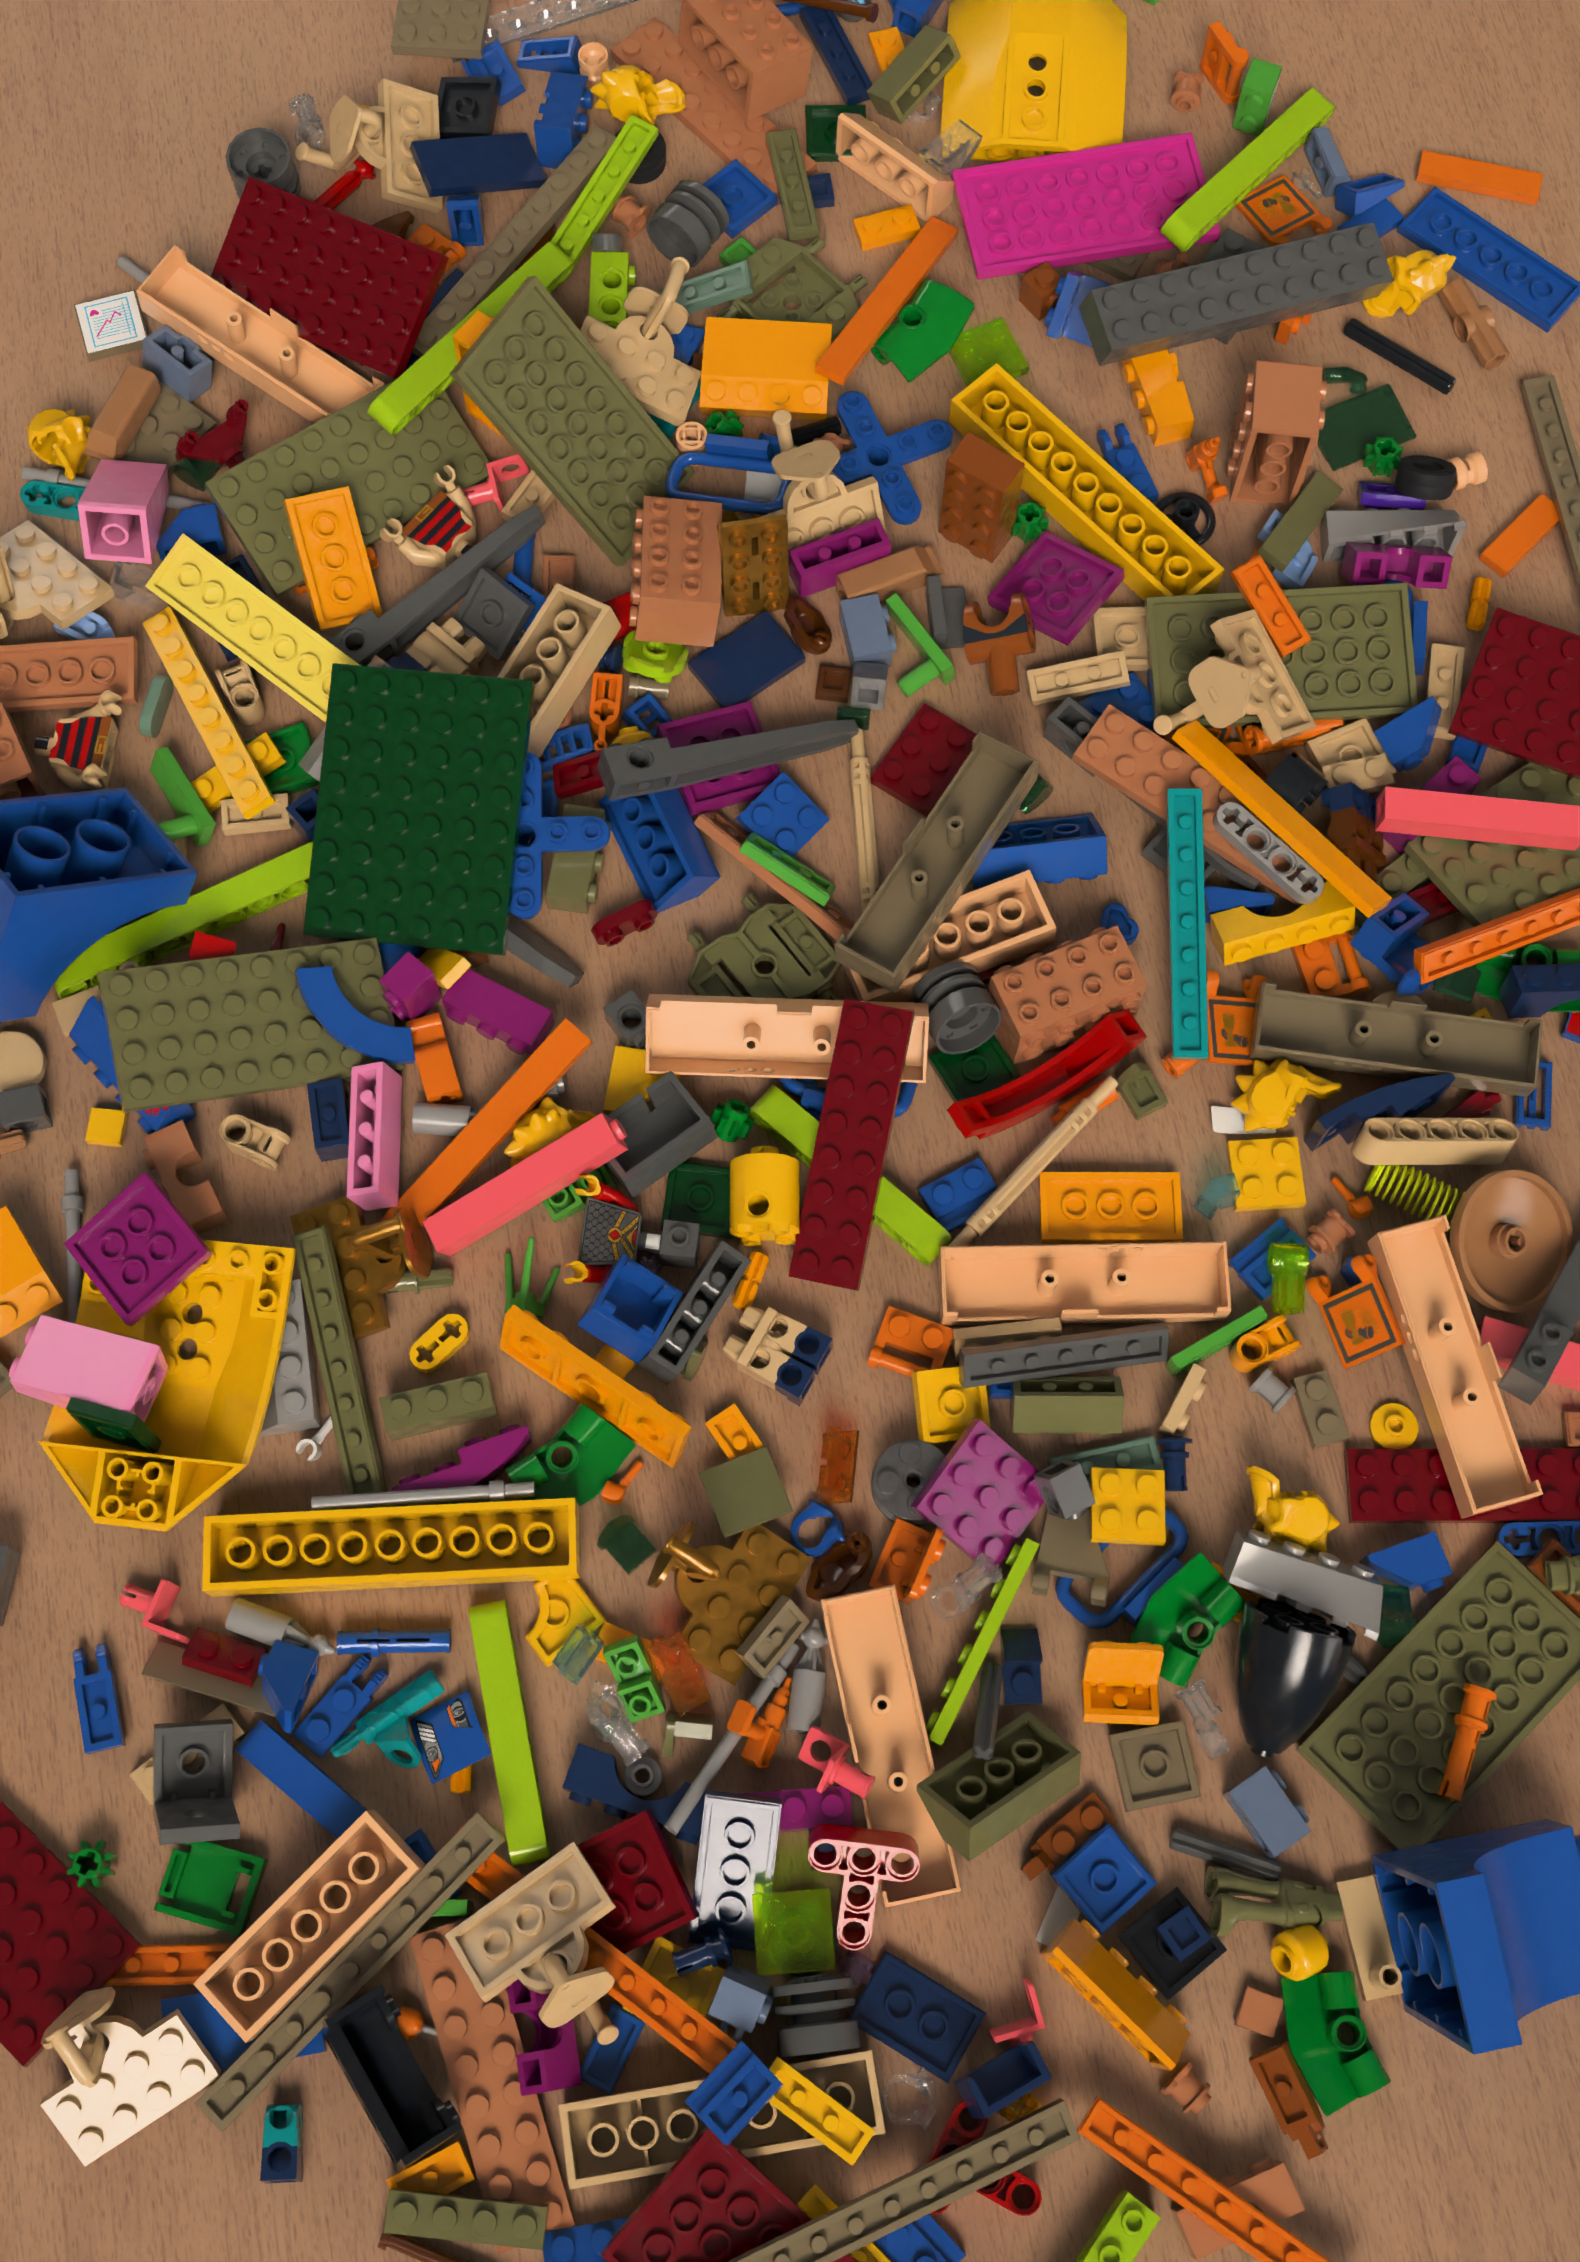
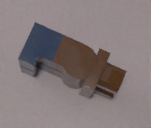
[1321,782,1386,882]

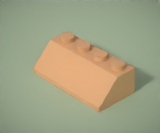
[836,113,954,223]

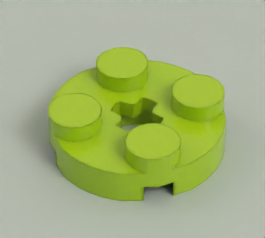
[622,630,689,683]

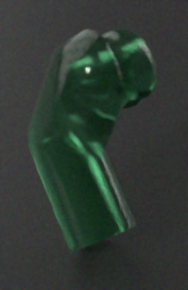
[1322,367,1368,394]

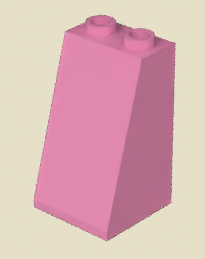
[77,459,170,564]
[9,1315,169,1423]

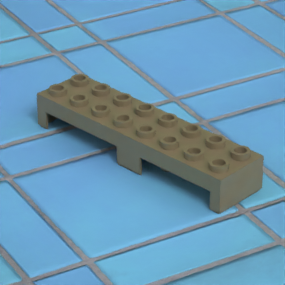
[834,730,1038,993]
[1249,982,1543,1097]

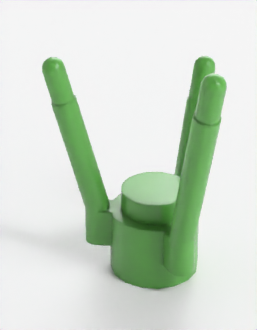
[504,1237,560,1318]

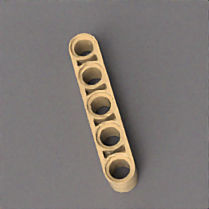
[1351,1118,1519,1165]

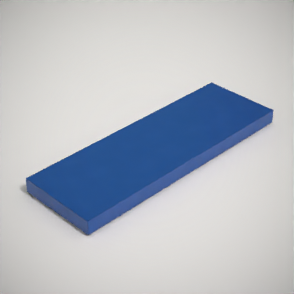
[1397,187,1580,333]

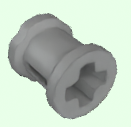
[1248,1366,1297,1414]

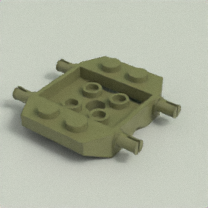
[716,236,868,344]
[687,893,842,1000]

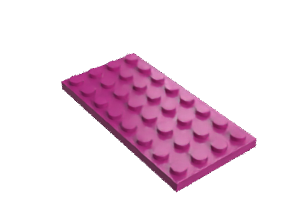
[951,132,1221,280]

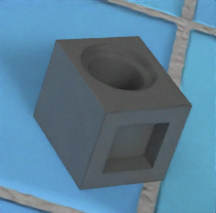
[604,990,646,1048]
[0,1084,53,1133]
[659,1220,701,1269]
[1034,1459,1096,1520]

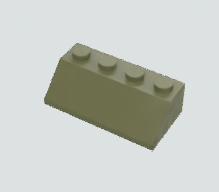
[917,1711,1081,1862]

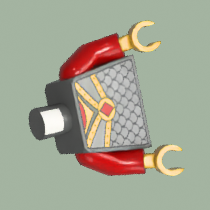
[563,1174,662,1284]

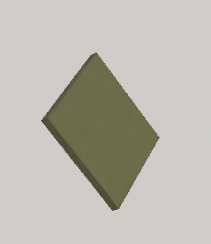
[699,1446,793,1538]

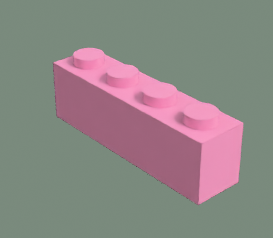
[346,1061,402,1211]

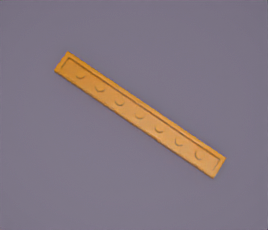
[1172,720,1392,918]

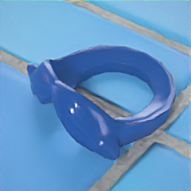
[791,1499,845,1557]

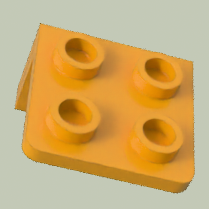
[1081,1640,1164,1725]

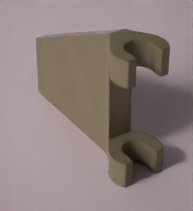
[1032,1508,1110,1608]

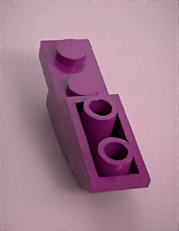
[392,1424,532,1506]

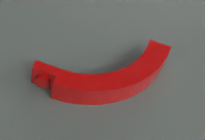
[947,1009,1147,1140]

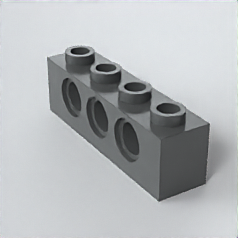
[637,1240,752,1385]

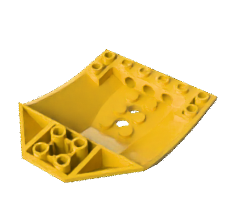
[939,0,1127,162]
[38,1240,296,1531]

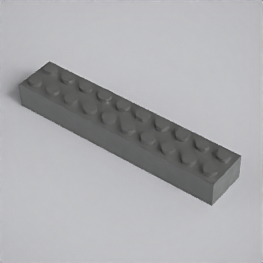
[1079,222,1394,366]

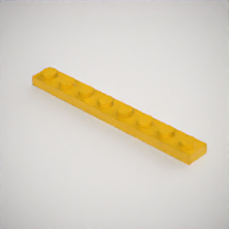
[142,606,276,820]

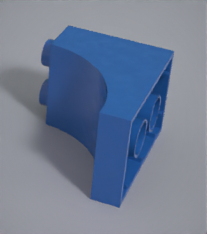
[0,787,198,1023]
[1370,1819,1580,2055]

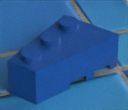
[534,72,594,169]

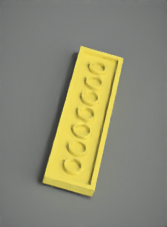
[145,533,361,723]

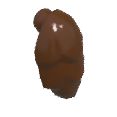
[783,595,832,655]
[806,1530,872,1602]

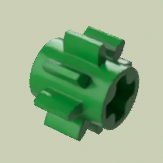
[705,409,744,437]
[1363,436,1403,477]
[1011,500,1049,543]
[710,1099,755,1143]
[67,1840,117,1888]

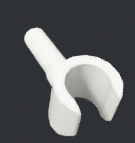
[296,1416,333,1461]

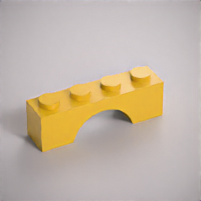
[1210,882,1355,966]

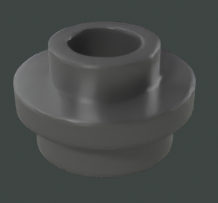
[624,1757,662,1796]

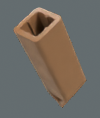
[83,364,162,461]
[836,545,944,602]

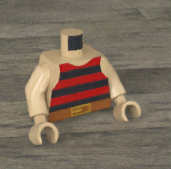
[380,465,477,569]
[34,690,122,792]

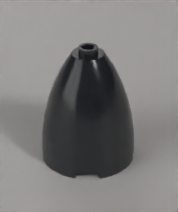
[1234,1597,1357,1758]

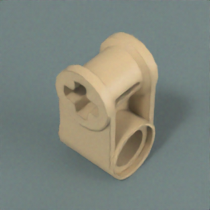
[214,660,266,726]
[219,1114,291,1171]

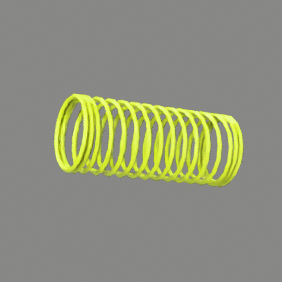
[1363,1165,1465,1233]

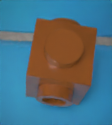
[1019,261,1061,321]

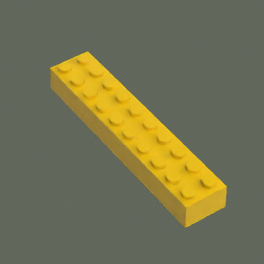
[949,363,1225,601]
[202,1498,581,1597]

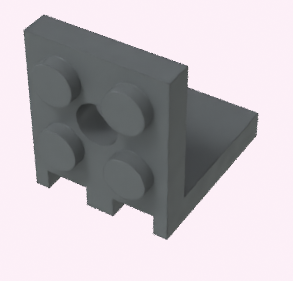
[153,1719,240,1845]

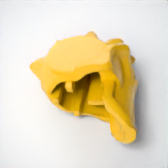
[590,65,686,126]
[1362,250,1456,318]
[25,409,91,482]
[1231,1059,1342,1132]
[504,1097,597,1168]
[1246,1466,1340,1552]

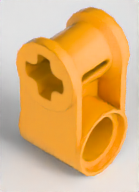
[1229,1314,1302,1373]

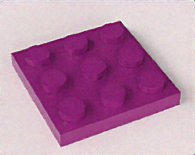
[987,531,1125,646]
[656,701,780,816]
[64,1172,213,1326]
[910,1418,1044,1574]

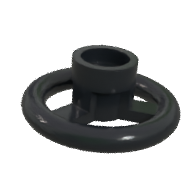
[1156,492,1216,546]

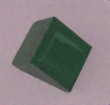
[837,705,871,730]
[1432,967,1481,1003]

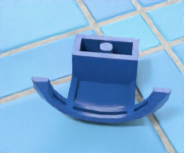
[1350,892,1473,996]

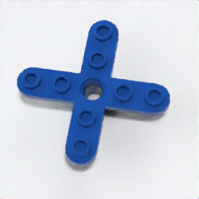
[832,391,953,525]
[510,752,610,920]

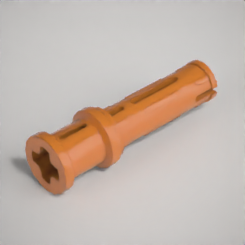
[1244,720,1344,755]
[1438,1683,1497,1803]

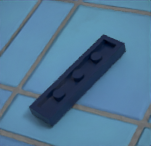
[799,6,873,105]

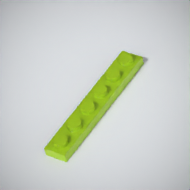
[551,114,659,282]
[926,1538,1040,1749]

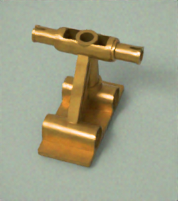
[717,499,789,617]

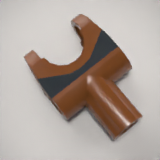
[963,592,1036,696]

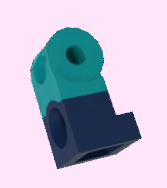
[260,2103,303,2184]

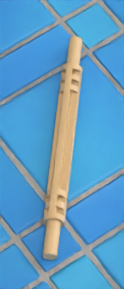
[849,728,880,914]
[948,1075,1119,1260]

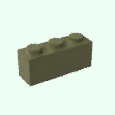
[866,25,961,124]
[545,803,611,914]
[379,1372,498,1441]
[1010,1376,1124,1435]

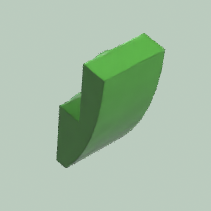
[542,1164,620,1223]
[603,1634,666,1723]

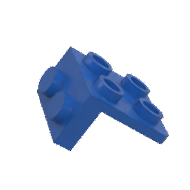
[1044,270,1113,348]

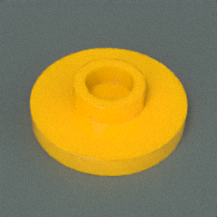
[1369,1403,1418,1449]

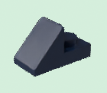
[1000,1628,1043,1706]

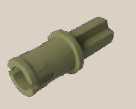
[384,1266,454,1294]

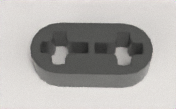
[592,233,623,252]

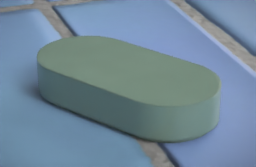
[139,674,173,738]

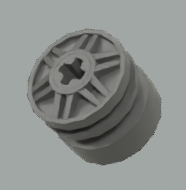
[225,127,301,200]
[646,179,729,268]
[912,961,1002,1055]
[772,1974,860,2057]

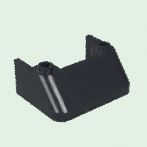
[322,1984,462,2172]

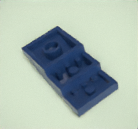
[1304,1073,1456,1152]

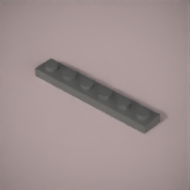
[959,1322,1169,1388]

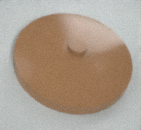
[1450,1170,1574,1312]

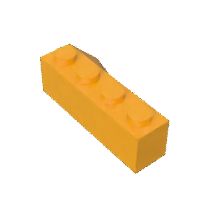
[1121,349,1195,447]

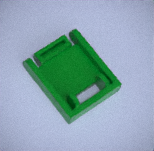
[154,1841,268,1936]

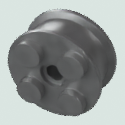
[871,1440,946,1526]

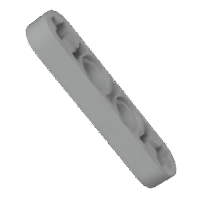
[1213,802,1324,905]

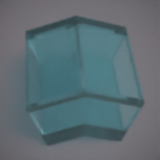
[1193,1173,1240,1220]
[552,1623,605,1685]

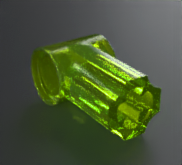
[1267,1242,1309,1315]

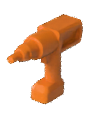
[1185,437,1229,504]
[727,1677,792,1770]

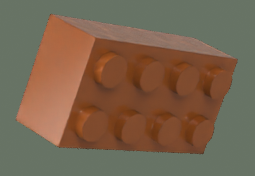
[939,431,1025,563]

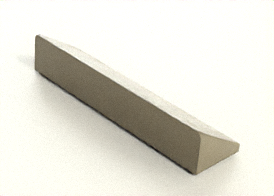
[141,1641,276,1718]

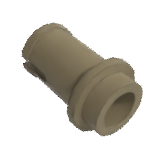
[628,673,669,700]

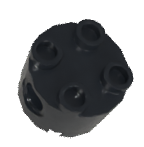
[1264,750,1328,814]

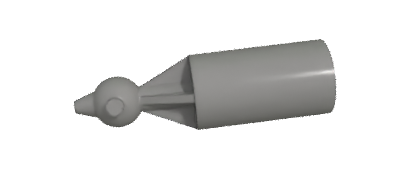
[412,1102,516,1136]
[225,1597,337,1657]
[786,1619,829,1734]

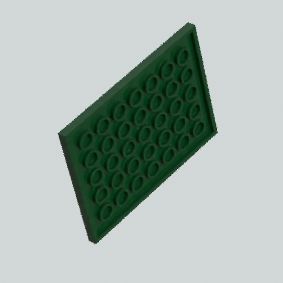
[303,663,535,956]

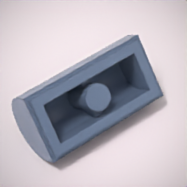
[1304,127,1352,198]

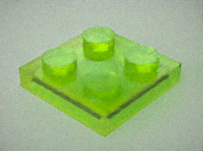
[949,318,1029,386]
[752,1888,836,1976]

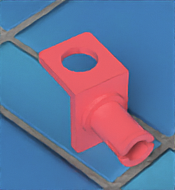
[462,454,530,512]
[120,1579,191,1645]
[798,1726,875,1799]
[989,1977,1045,2047]

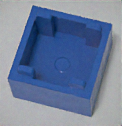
[577,1254,683,1364]

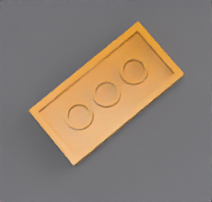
[283,486,383,632]
[1038,1172,1183,1243]

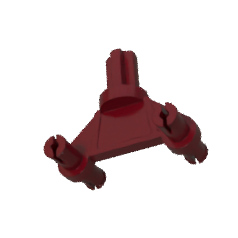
[175,399,248,469]

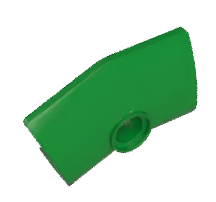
[871,280,975,382]
[1467,944,1580,1013]
[505,1402,635,1506]
[1128,1552,1245,1688]
[1280,1971,1391,2116]

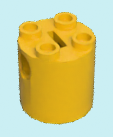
[730,1146,800,1247]

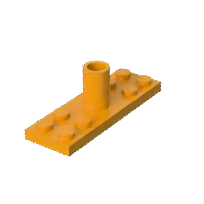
[499,1304,692,1469]

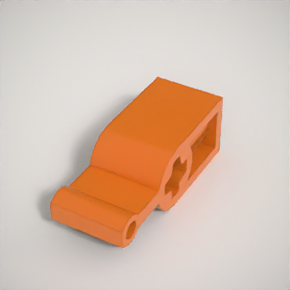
[589,672,625,752]
[406,1012,464,1104]

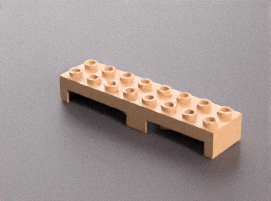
[136,245,385,424]
[645,994,929,1083]
[1367,1214,1543,1519]
[938,1241,1232,1326]
[820,1584,961,1908]

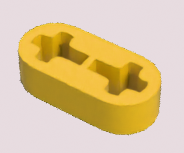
[409,1314,470,1373]

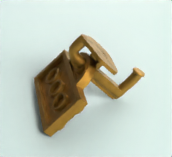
[290,1195,434,1341]
[647,1521,812,1686]

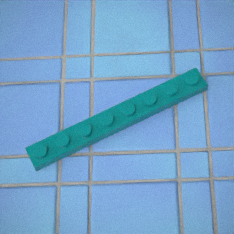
[1166,788,1208,1060]

